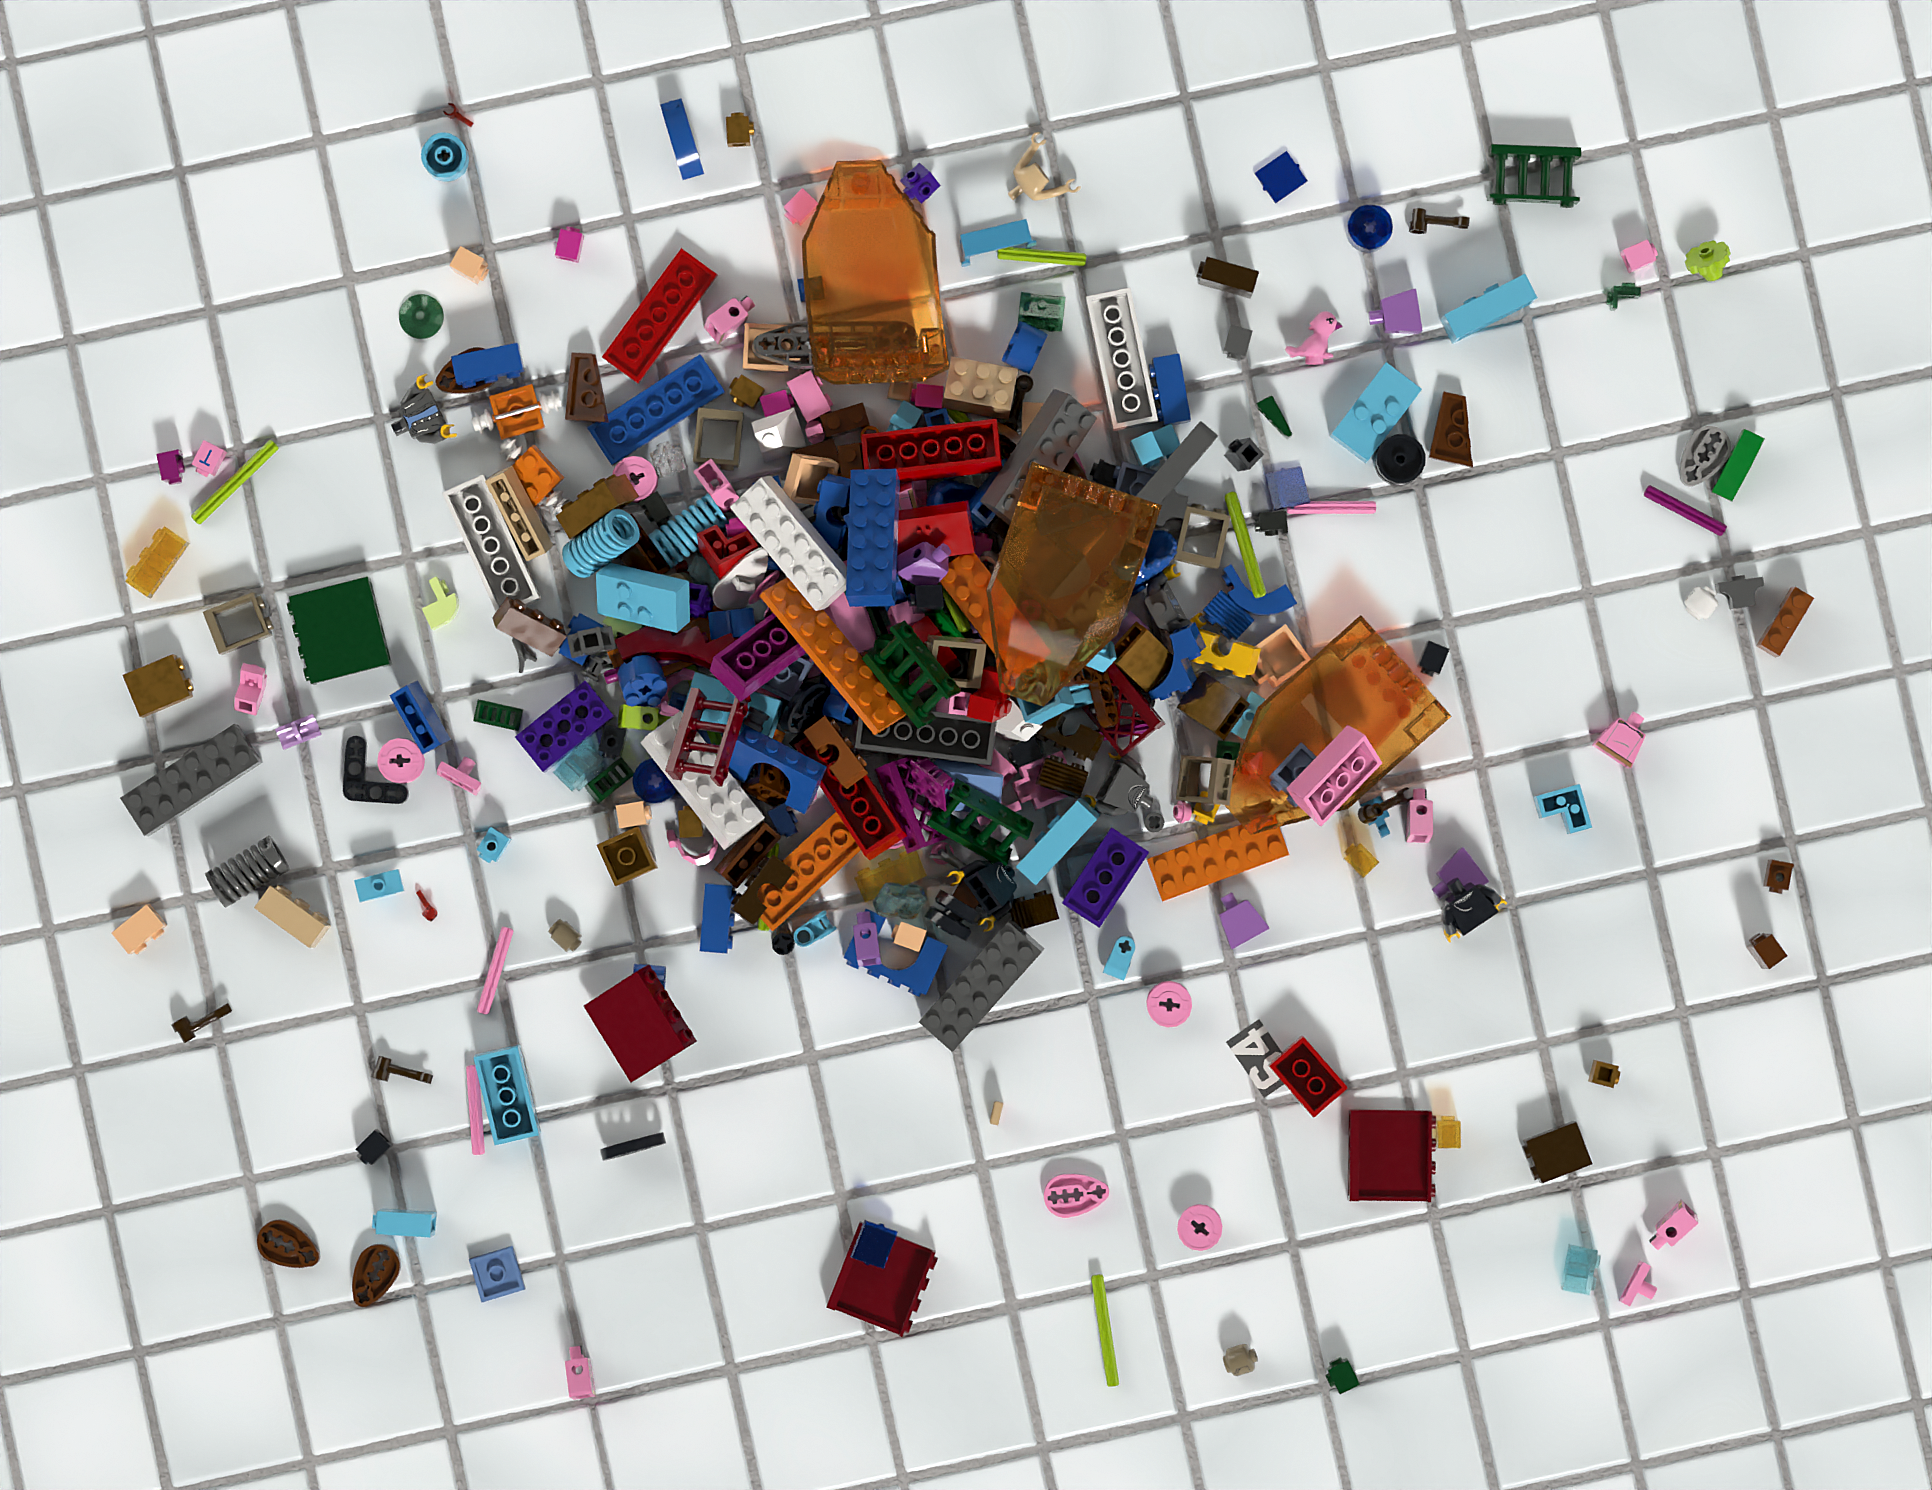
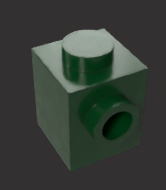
[1325,1357,1360,1394]

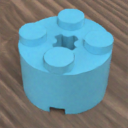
[421,133,469,182]

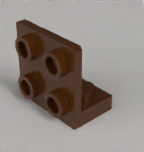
[741,763,790,807]

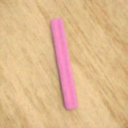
[1287,501,1376,514]
[477,927,514,1014]
[466,1065,485,1155]

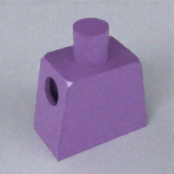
[1368,289,1423,334]
[896,542,951,586]
[1432,847,1489,900]
[1219,892,1270,949]
[853,912,882,967]

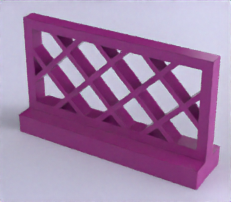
[875,756,949,854]

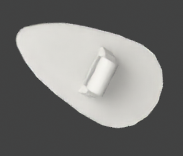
[712,547,768,611]

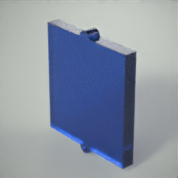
[1254,151,1308,204]
[1265,466,1310,511]
[850,1220,898,1269]

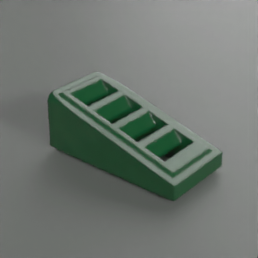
[1255,396,1292,439]
[473,699,524,731]
[584,757,635,804]

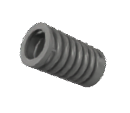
[205,836,290,908]

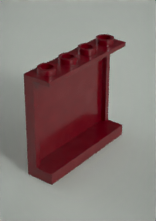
[583,964,697,1083]
[1348,1109,1436,1202]
[826,1221,938,1337]

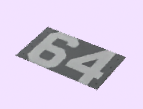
[1226,1019,1284,1098]

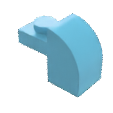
[886,400,924,432]

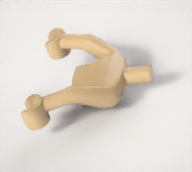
[1008,132,1081,201]

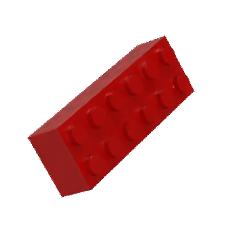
[861,419,1003,483]
[794,731,908,860]

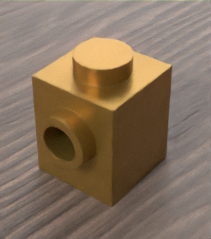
[726,112,754,147]
[729,374,765,410]
[678,805,703,838]
[1588,1060,1620,1088]

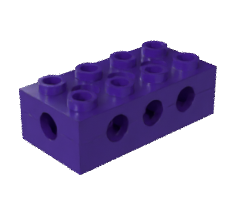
[515,680,615,773]
[1062,827,1149,928]

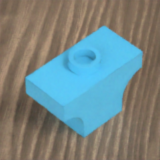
[1230,691,1270,742]
[354,869,405,902]

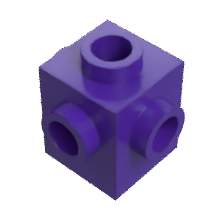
[900,163,941,204]
[689,583,714,619]

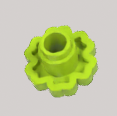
[1685,240,1731,281]

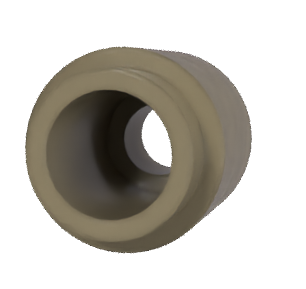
[548,919,582,952]

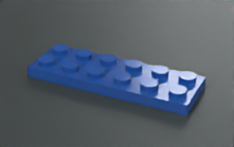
[587,354,725,466]

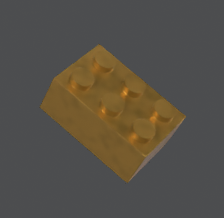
[556,474,639,539]

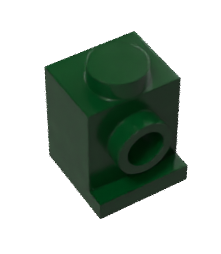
[1215,740,1241,770]

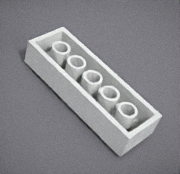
[1085,288,1158,432]
[442,474,542,612]
[730,476,847,611]
[641,711,765,850]

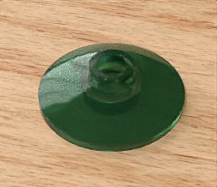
[399,294,444,339]

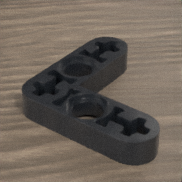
[343,736,409,804]

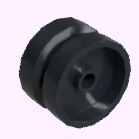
[1374,434,1426,486]
[924,889,982,941]

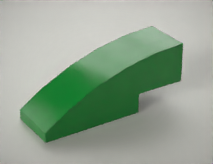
[1711,429,1765,502]

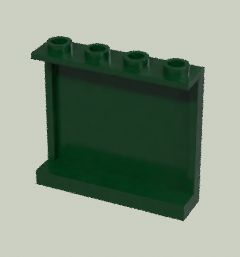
[287,576,392,685]

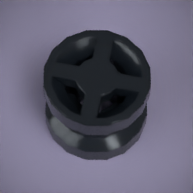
[742,706,770,732]
[772,932,795,955]

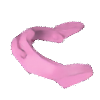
[656,668,695,716]
[667,829,718,865]

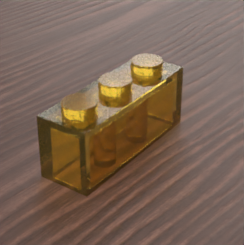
[125,526,190,598]
[854,851,927,903]

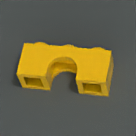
[1191,628,1261,678]

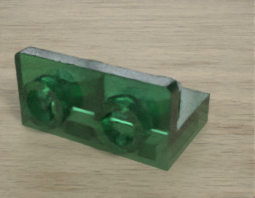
[1017,292,1066,332]

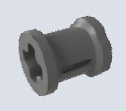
[580,654,608,682]

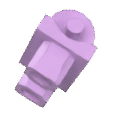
[275,714,322,750]

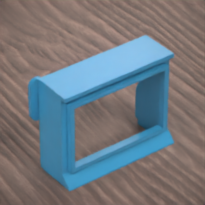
[960,219,1037,267]

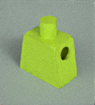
[617,704,671,731]

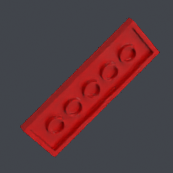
[602,248,718,384]

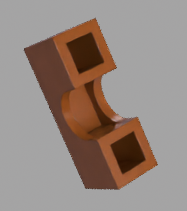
[1756,587,1814,658]
[803,716,868,789]

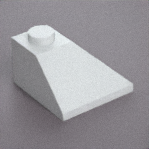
[751,408,807,463]
[996,694,1042,741]

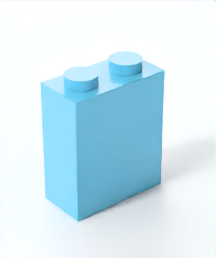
[372,1208,437,1238]

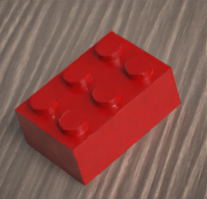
[1268,1036,1348,1118]

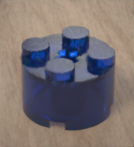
[1345,205,1393,253]
[632,758,678,804]

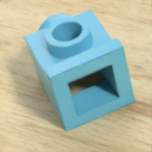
[1078,637,1117,673]
[476,827,512,863]

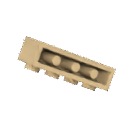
[485,466,554,561]

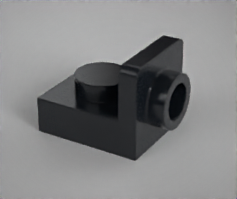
[1089,459,1117,489]

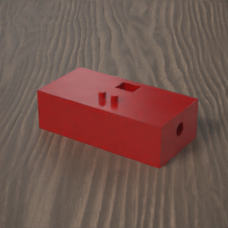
[897,501,976,556]

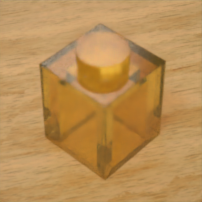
[1343,843,1379,878]
[1436,1116,1461,1148]

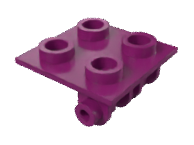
[910,757,954,811]

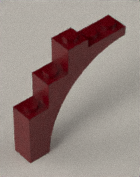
[614,626,751,703]

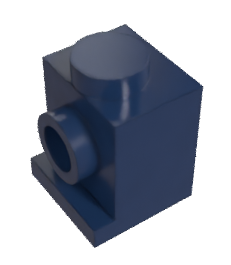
[767,803,798,838]

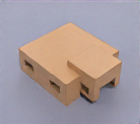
[743,323,801,372]
[783,453,842,505]
[1249,624,1312,689]

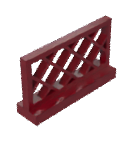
[1071,662,1166,758]

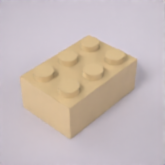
[942,357,1018,420]
[254,885,331,948]

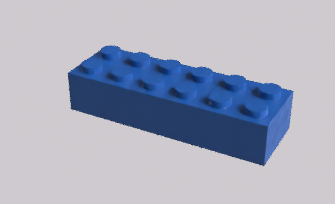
[846,469,900,607]

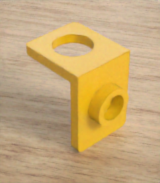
[1192,791,1220,825]

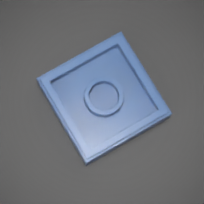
[469,1246,526,1303]

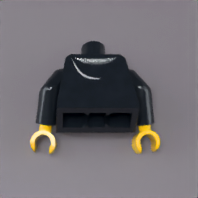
[946,860,1017,932]
[1443,878,1507,943]

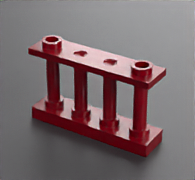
[665,687,748,787]

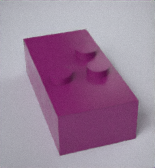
[710,613,806,702]

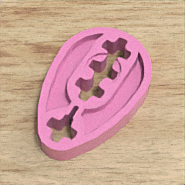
[1044,1174,1109,1218]

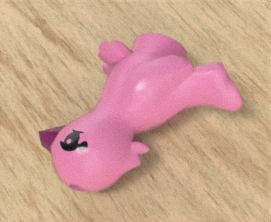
[1285,311,1343,365]

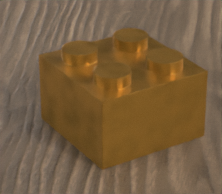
[597,826,658,886]

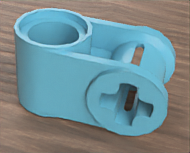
[794,910,837,947]
[1103,936,1135,981]

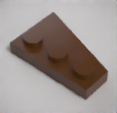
[565,352,609,423]
[1428,391,1473,468]

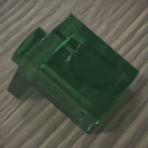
[1606,283,1641,311]

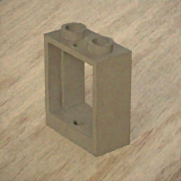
[693,408,744,471]
[1174,503,1231,570]
[203,592,274,655]
[920,635,987,689]
[1176,755,1235,806]

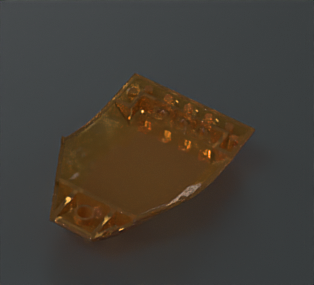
[802,160,949,385]
[986,462,1162,707]
[1225,615,1452,835]

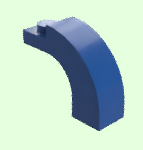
[660,98,704,180]
[1221,564,1297,616]

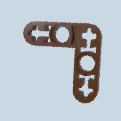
[1059,663,1119,728]

